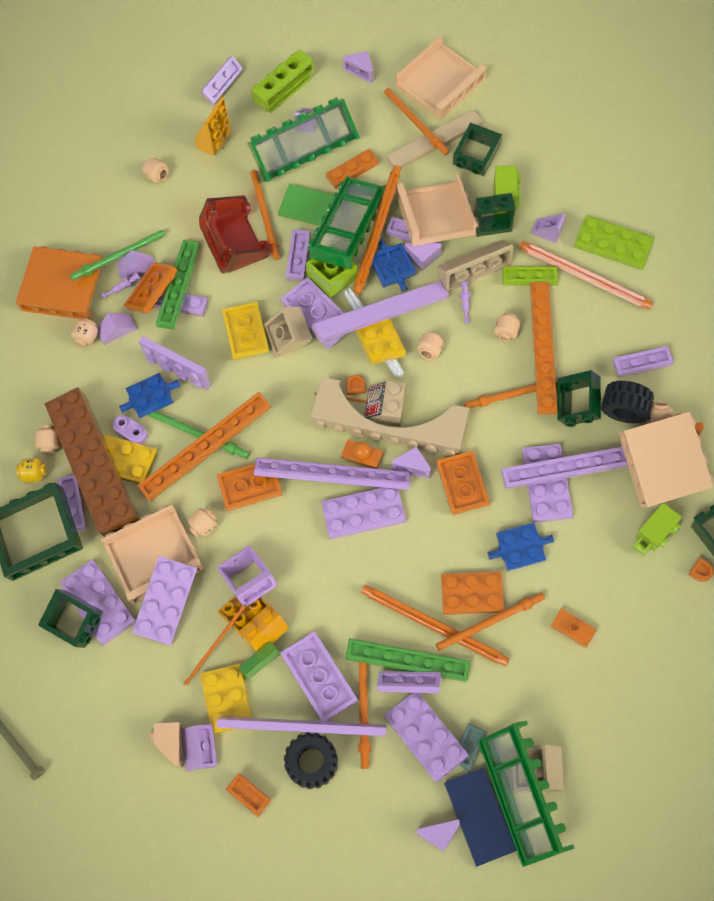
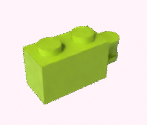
[633,502,682,556]

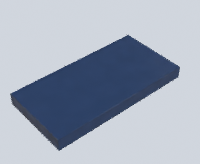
[444,767,517,867]

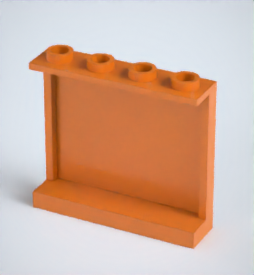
[16,246,106,320]

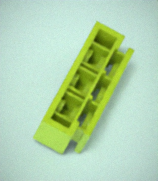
[251,49,315,113]

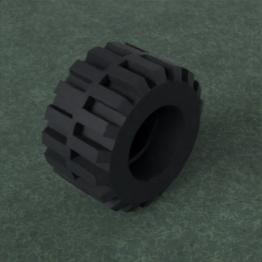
[601,380,654,424]
[284,732,338,789]

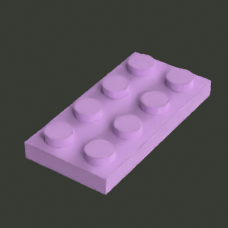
[280,277,349,350]
[139,336,211,390]
[522,444,573,523]
[321,488,406,540]
[132,556,197,645]
[60,559,136,646]
[280,631,358,721]
[384,693,469,783]

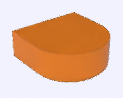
[346,375,366,395]
[688,557,714,582]

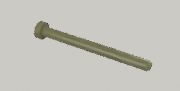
[0,720,45,781]

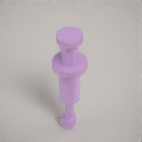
[101,272,141,298]
[459,282,471,324]

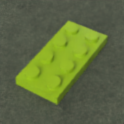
[574,215,655,270]

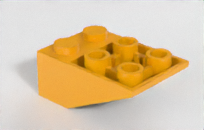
[194,97,231,156]
[217,596,289,652]

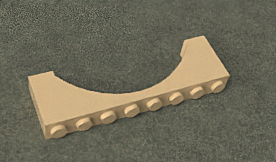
[310,377,470,457]

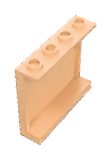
[396,35,487,120]
[396,173,478,246]
[618,412,713,508]
[100,505,204,605]

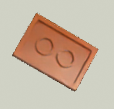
[124,262,178,314]
[436,451,490,516]
[216,458,283,512]
[441,572,504,615]

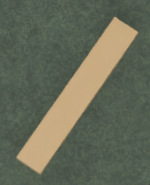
[386,110,483,168]

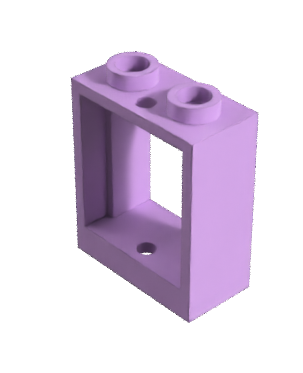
[216,545,278,607]

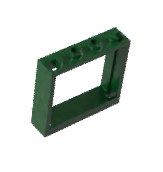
[0,482,83,581]

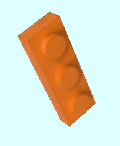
[326,149,379,189]

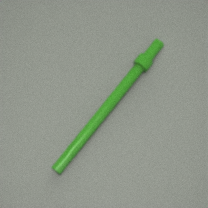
[69,230,165,281]
[148,411,250,459]

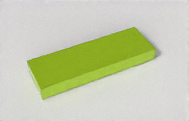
[502,266,558,286]

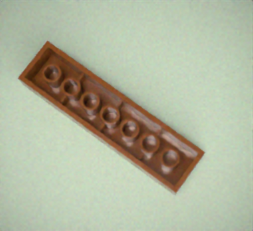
[44,387,140,538]

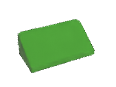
[238,642,280,680]

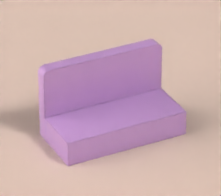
[182,724,217,771]

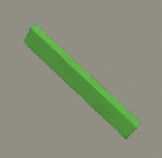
[156,240,201,330]
[345,638,470,682]

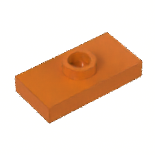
[551,608,597,648]
[225,773,272,817]

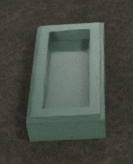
[459,723,487,771]

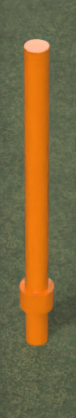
[384,88,449,156]
[250,170,280,260]
[464,375,569,408]
[436,592,545,651]
[358,662,371,769]

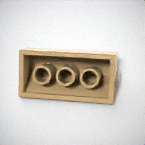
[436,240,514,292]

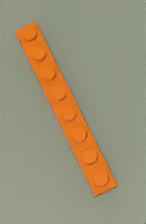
[530,282,557,415]
[137,392,272,501]

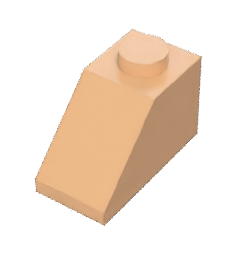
[150,722,182,768]

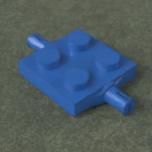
[371,238,416,292]
[119,373,180,419]
[487,523,554,572]

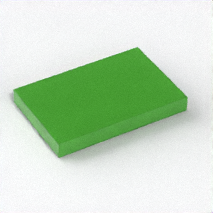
[278,184,334,226]

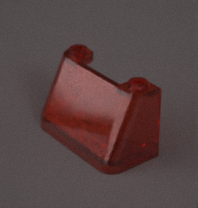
[199,195,272,274]

